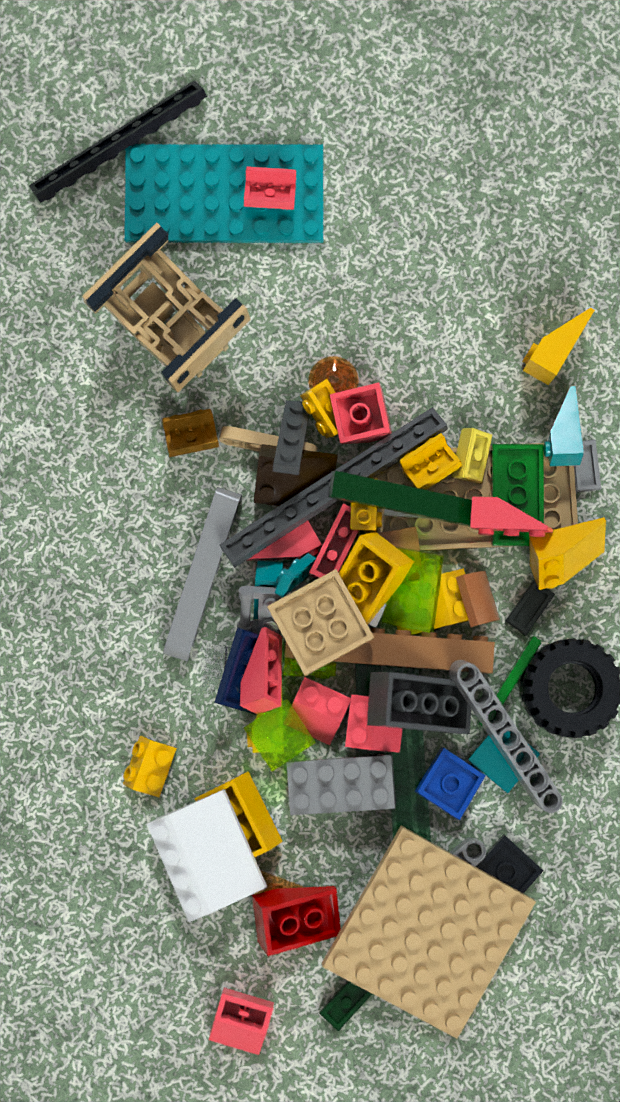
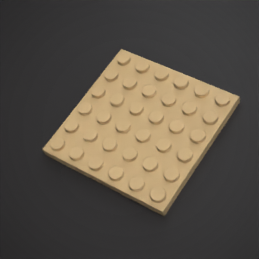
[321,826,536,1039]

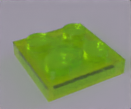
[244,699,316,772]

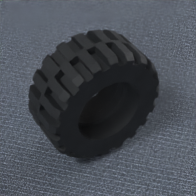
[520,638,620,738]

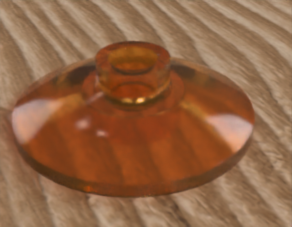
[309,356,359,393]

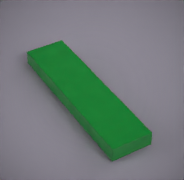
[477,636,541,728]

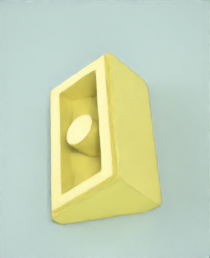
[452,428,492,484]

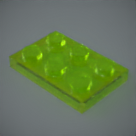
[382,546,444,633]

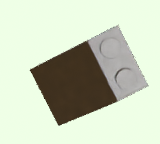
[253,444,338,506]

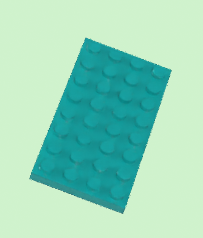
[124,144,324,243]

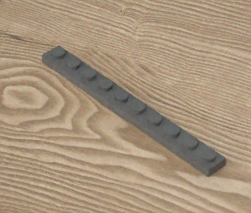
[220,407,448,568]

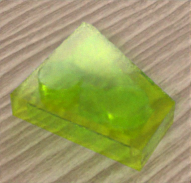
[283,658,336,679]

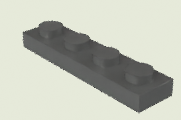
[273,400,309,475]

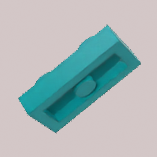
[274,553,316,598]

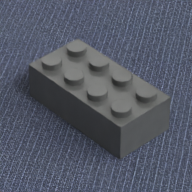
[367,672,471,734]

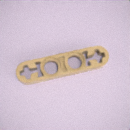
[219,426,318,452]

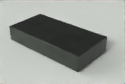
[505,580,555,636]

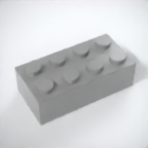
[286,754,396,815]

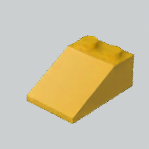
[522,308,595,386]
[529,517,606,590]
[339,532,414,625]
[390,568,469,635]

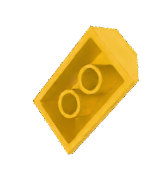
[194,771,283,857]

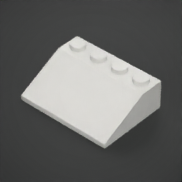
[147,789,267,922]

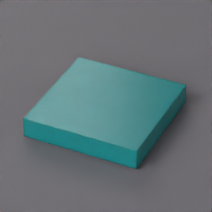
[467,731,540,793]

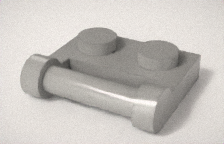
[237,586,282,635]

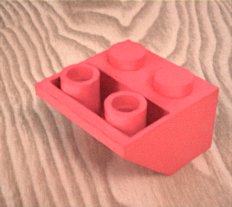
[209,987,274,1055]

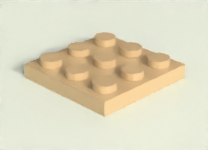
[267,569,374,676]

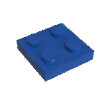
[414,747,486,820]

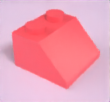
[330,383,392,444]
[283,677,351,745]
[345,694,403,753]

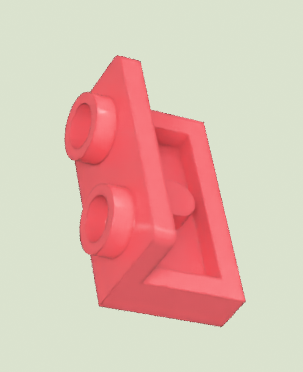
[244,167,296,210]

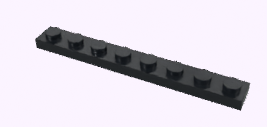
[29,80,207,203]

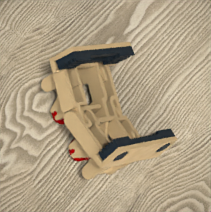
[82,223,251,393]

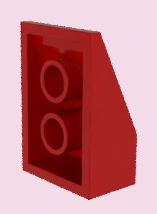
[252,886,341,956]

